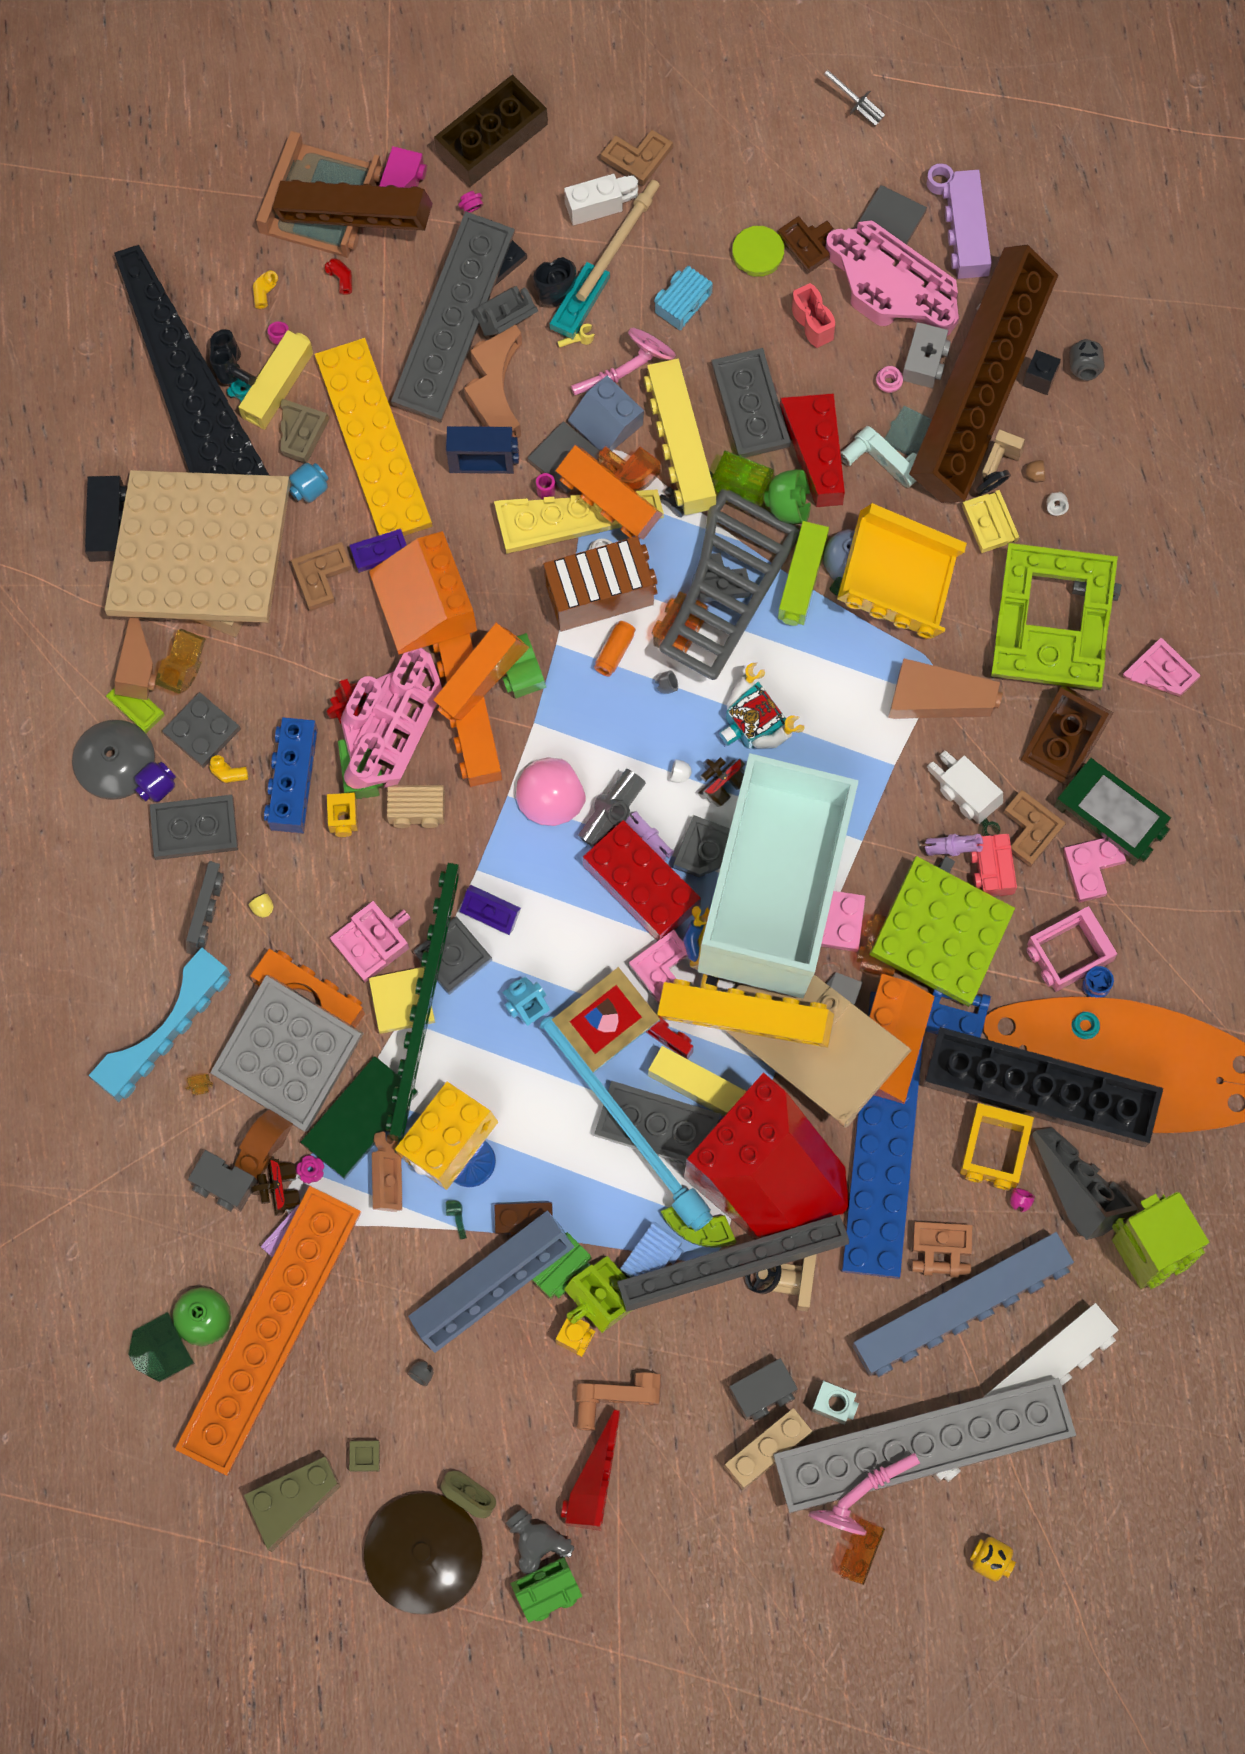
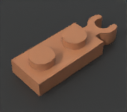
[372,1132,402,1212]

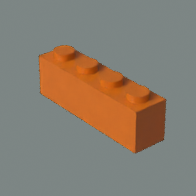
[555,445,663,540]

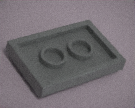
[150,795,238,860]
[186,861,224,955]

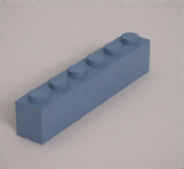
[408,1210,574,1353]

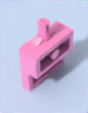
[330,901,411,983]

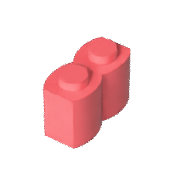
[792,283,835,348]

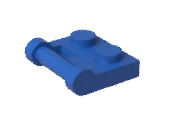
[925,989,991,1038]

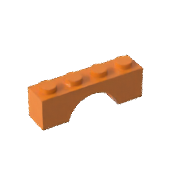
[250,949,365,1028]

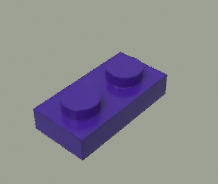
[350,529,407,573]
[459,885,521,935]

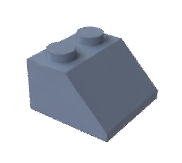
[568,375,644,458]

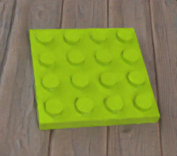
[869,856,1015,1007]

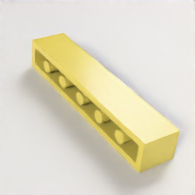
[644,358,716,515]

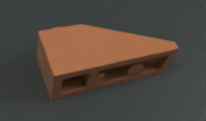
[115,617,157,700]

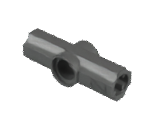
[578,768,646,847]

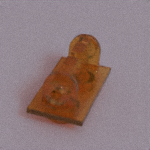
[838,1518,885,1585]

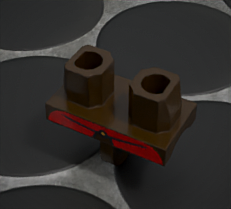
[698,757,745,807]
[251,1159,300,1216]

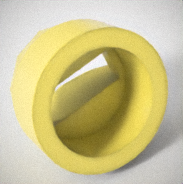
[249,894,273,917]

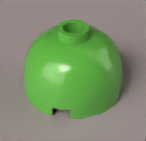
[764,469,811,524]
[173,1287,232,1347]

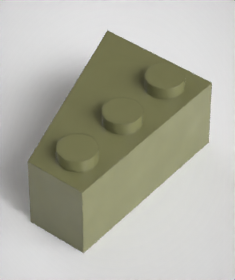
[244,1456,341,1552]

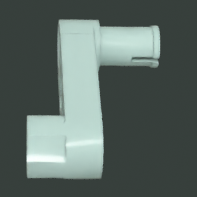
[840,426,917,488]

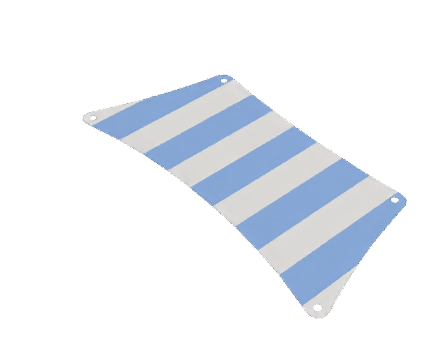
[286,450,933,1261]

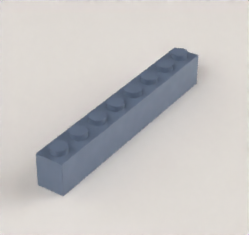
[852,1232,1074,1378]

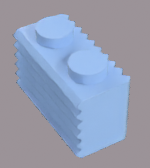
[620,1222,683,1278]

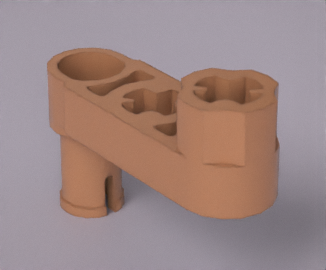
[576,1372,661,1431]

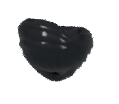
[533,257,576,307]

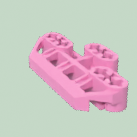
[826,220,959,336]
[341,648,442,789]

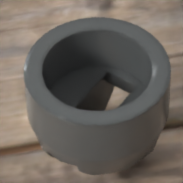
[655,670,678,694]
[408,1361,434,1386]

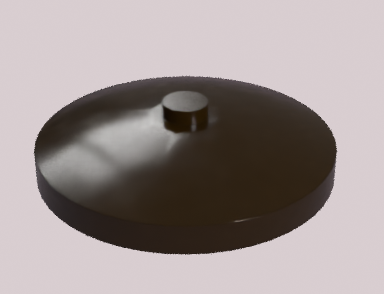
[364,1493,483,1615]

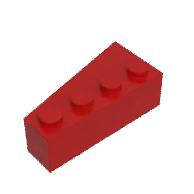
[780,393,845,507]

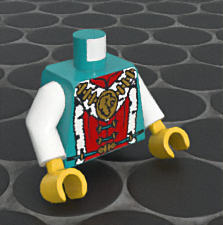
[719,663,804,749]

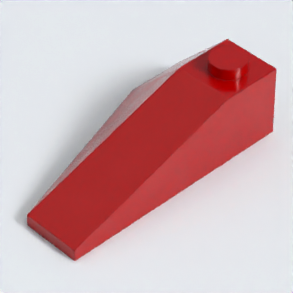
[561,1410,620,1531]

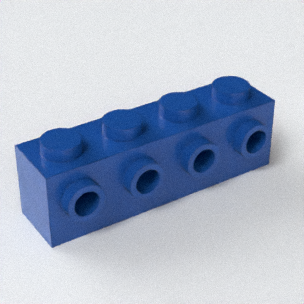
[264,717,318,834]

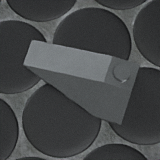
[1032,1127,1139,1240]

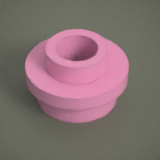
[876,366,903,393]

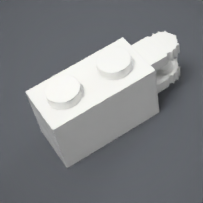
[564,174,638,226]
[927,751,1003,824]

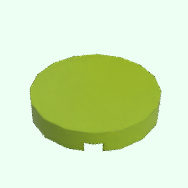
[732,226,784,277]

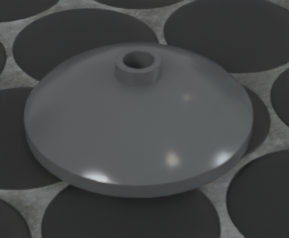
[72,720,155,800]

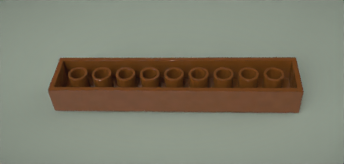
[909,244,1059,503]

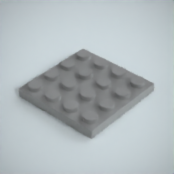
[210,975,364,1132]

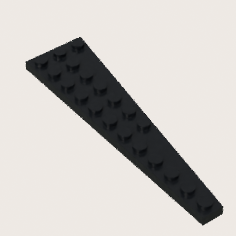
[114,245,270,476]

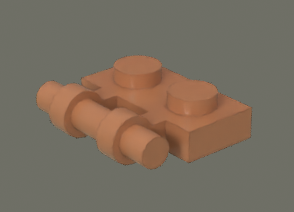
[912,1222,972,1278]

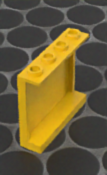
[837,503,967,639]

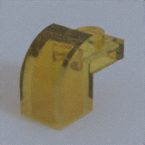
[155,629,206,694]

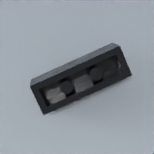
[85,476,127,562]

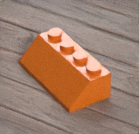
[870,974,935,1104]

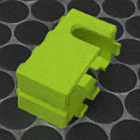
[1112,1192,1210,1289]

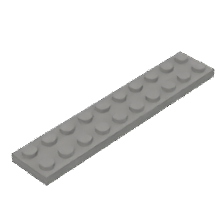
[773,1378,1076,1514]

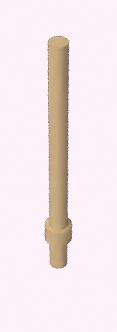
[576,180,660,301]

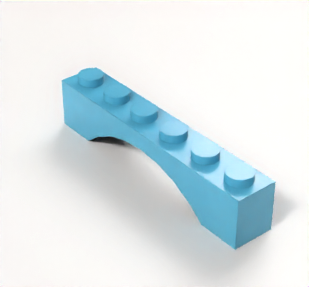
[89,948,231,1102]

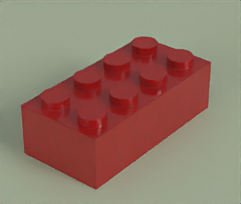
[583,820,701,941]

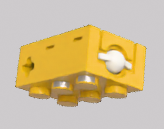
[395,1081,498,1190]

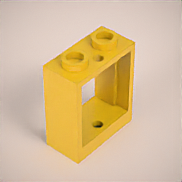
[960,1103,1034,1190]

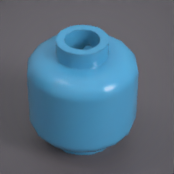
[289,463,329,503]

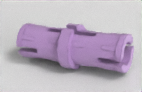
[625,811,674,861]
[925,834,983,856]

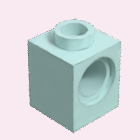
[812,1381,859,1425]

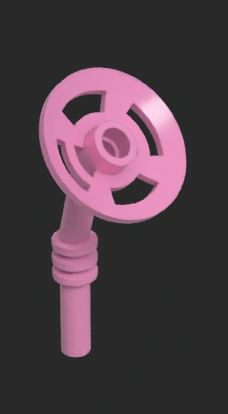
[571,328,676,396]
[808,1453,920,1535]

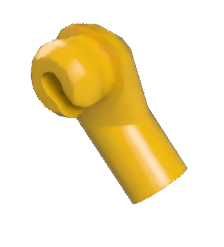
[253,270,278,309]
[209,755,249,783]

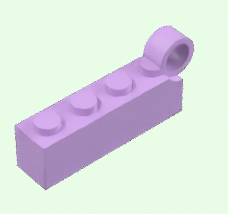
[927,164,991,279]

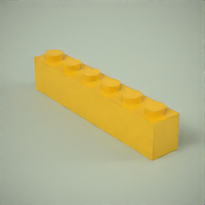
[657,979,834,1048]

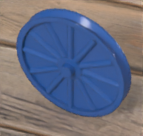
[454,1141,496,1187]

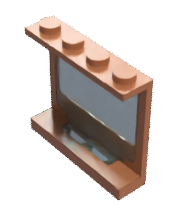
[256,131,384,258]

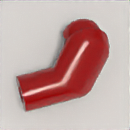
[324,258,352,295]

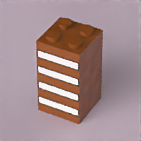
[543,536,657,632]

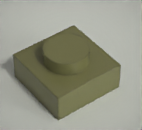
[349,1441,380,1472]

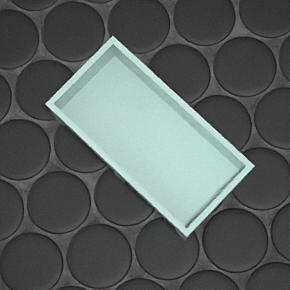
[697,753,859,999]

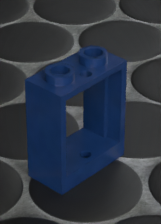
[446,426,519,474]

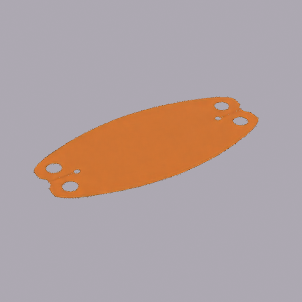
[984,997,1245,1133]

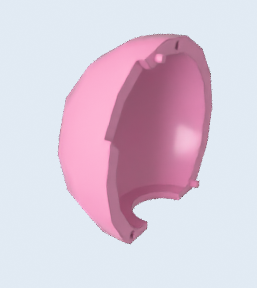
[516,757,586,826]

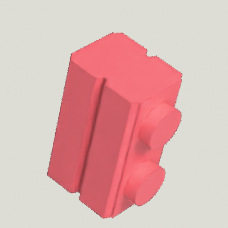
[970,834,1017,897]

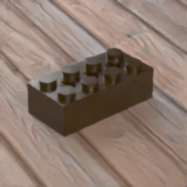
[434,74,548,187]

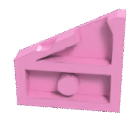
[1123,638,1200,696]

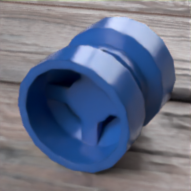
[1082,966,1114,998]

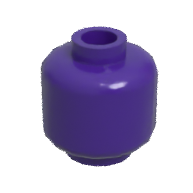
[134,762,176,802]

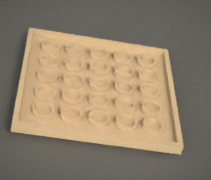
[105,470,291,623]

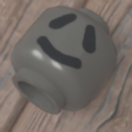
[1069,339,1105,381]

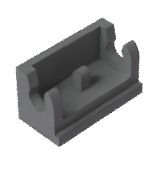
[473,286,538,336]

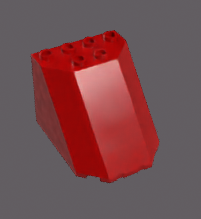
[684,1072,849,1240]

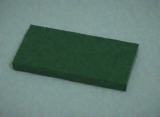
[300,1056,418,1180]

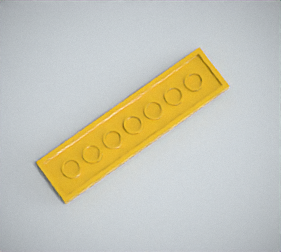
[315,338,433,536]

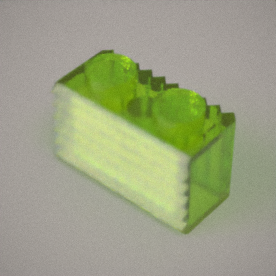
[712,451,774,506]

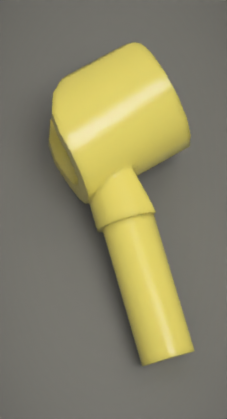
[557,324,595,348]

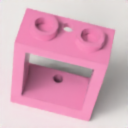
[1027,906,1117,992]

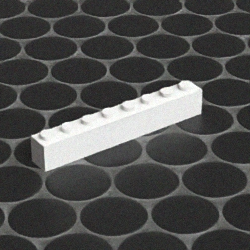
[932,1303,1118,1483]

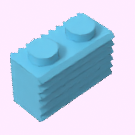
[654,266,713,330]

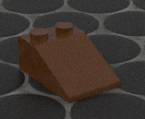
[1021,686,1114,786]

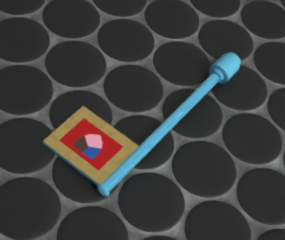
[540,967,713,1232]

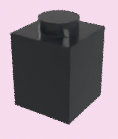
[1023,350,1061,395]

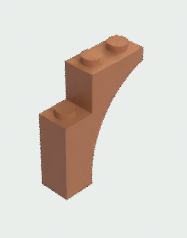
[464,324,522,438]

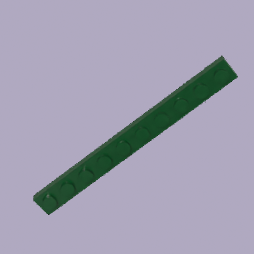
[386,863,460,1142]

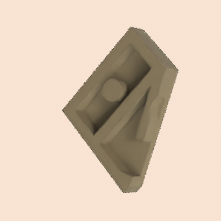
[281,399,330,463]

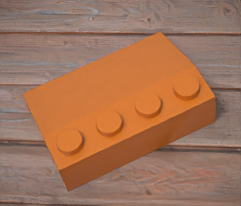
[369,531,477,655]

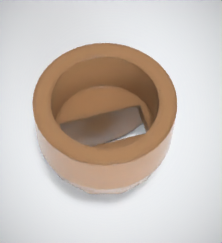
[1026,460,1045,482]

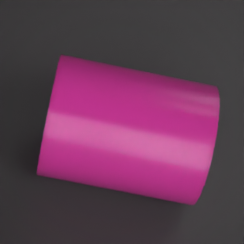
[536,473,555,500]

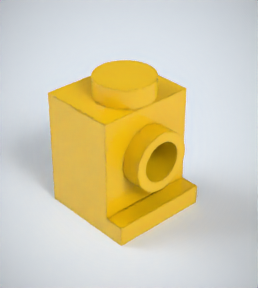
[327,793,358,837]
[555,1318,596,1357]

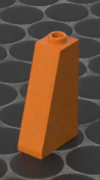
[434,622,530,721]

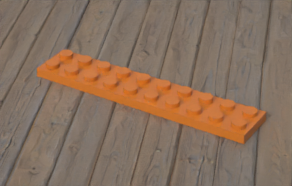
[175,1186,362,1476]

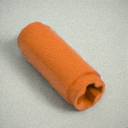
[594,621,636,677]

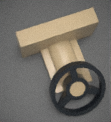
[976,429,1025,496]
[745,1254,817,1312]

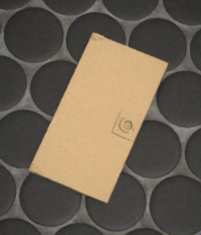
[724,975,912,1128]

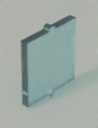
[885,406,932,456]

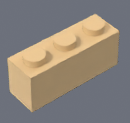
[724,1408,812,1491]

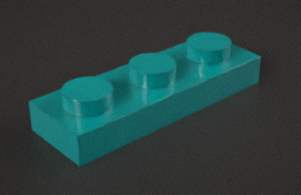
[550,262,610,339]

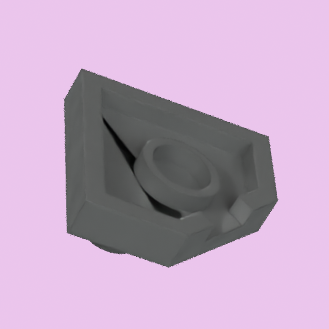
[673,815,730,877]

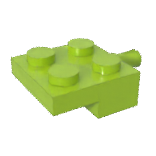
[564,1256,633,1333]

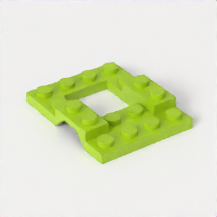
[991,543,1118,691]

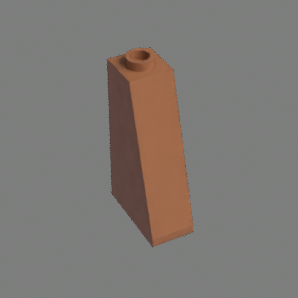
[888,658,1003,719]

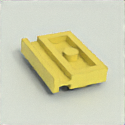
[962,490,1019,553]

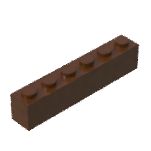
[272,180,433,231]

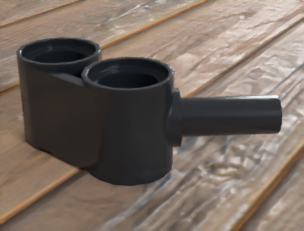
[210,329,256,386]

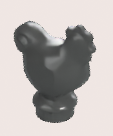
[506,1508,575,1574]

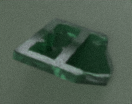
[128,1312,195,1383]

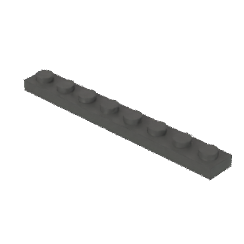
[617,1214,849,1312]

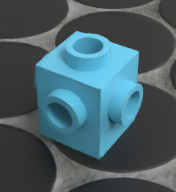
[502,976,550,1026]

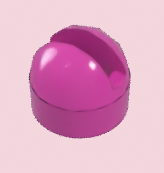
[268,321,289,345]
[1010,1188,1035,1212]

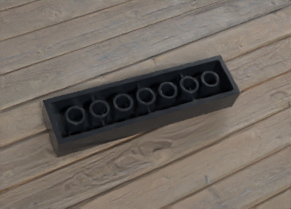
[923,1027,1164,1147]

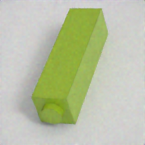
[778,521,829,626]

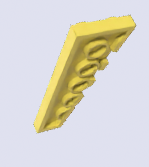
[494,489,664,554]

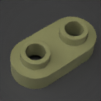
[441,1471,496,1518]

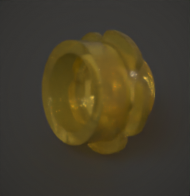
[185,1074,213,1095]

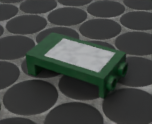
[1054,758,1171,866]

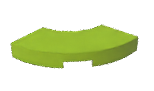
[661,1207,736,1248]

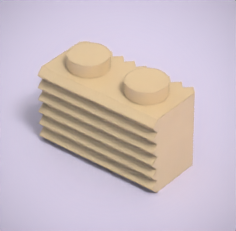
[387,785,445,828]

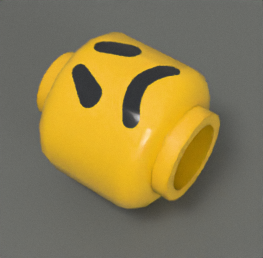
[969,1537,1016,1582]

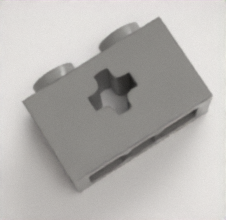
[903,322,951,388]

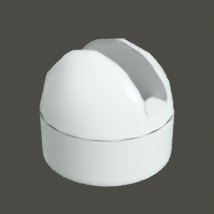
[1046,492,1069,516]
[670,759,692,783]

